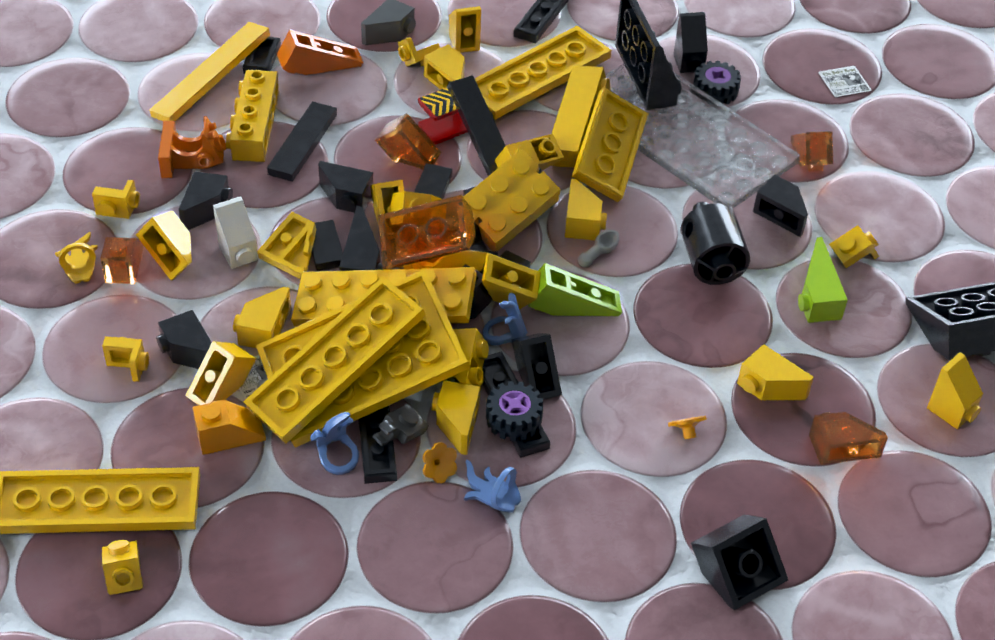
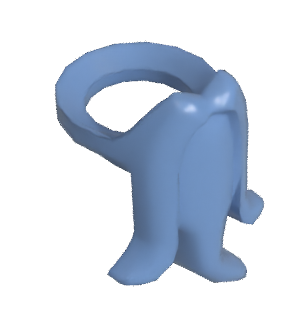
[482,293,528,345]
[310,412,359,475]
[464,460,521,513]

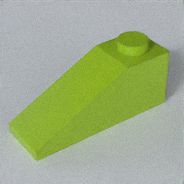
[798,237,848,323]
[528,263,622,316]

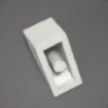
[213,196,259,269]

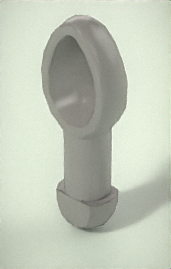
[578,230,619,268]

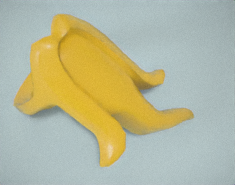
[55,232,98,284]

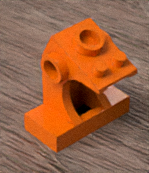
[158,116,226,178]

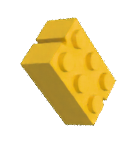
[457,148,561,251]

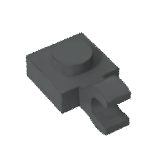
[373,404,429,446]

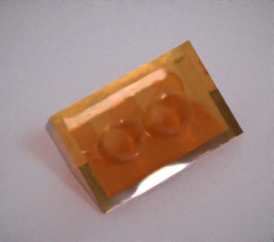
[378,195,476,270]

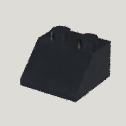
[691,514,789,610]

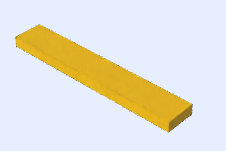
[149,22,270,122]

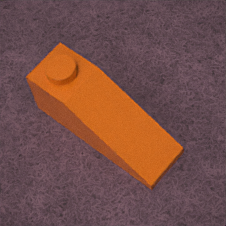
[277,30,364,75]

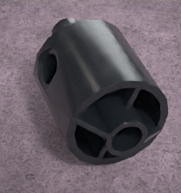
[680,202,751,285]

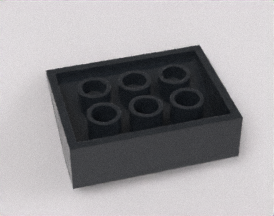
[615,0,682,110]
[905,282,995,360]

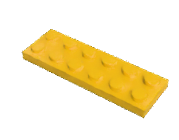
[475,25,612,120]
[291,267,477,327]
[243,276,426,444]
[0,467,200,534]

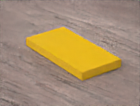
[572,87,648,202]

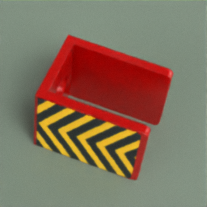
[418,88,468,145]

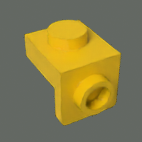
[398,37,440,67]
[92,180,140,219]
[829,225,879,268]
[102,336,149,382]
[102,540,143,595]

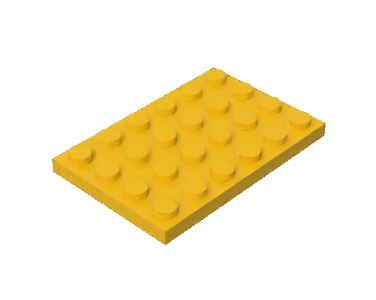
[256,269,471,448]

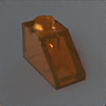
[375,113,442,170]
[791,131,833,171]
[100,237,144,284]
[809,412,888,465]

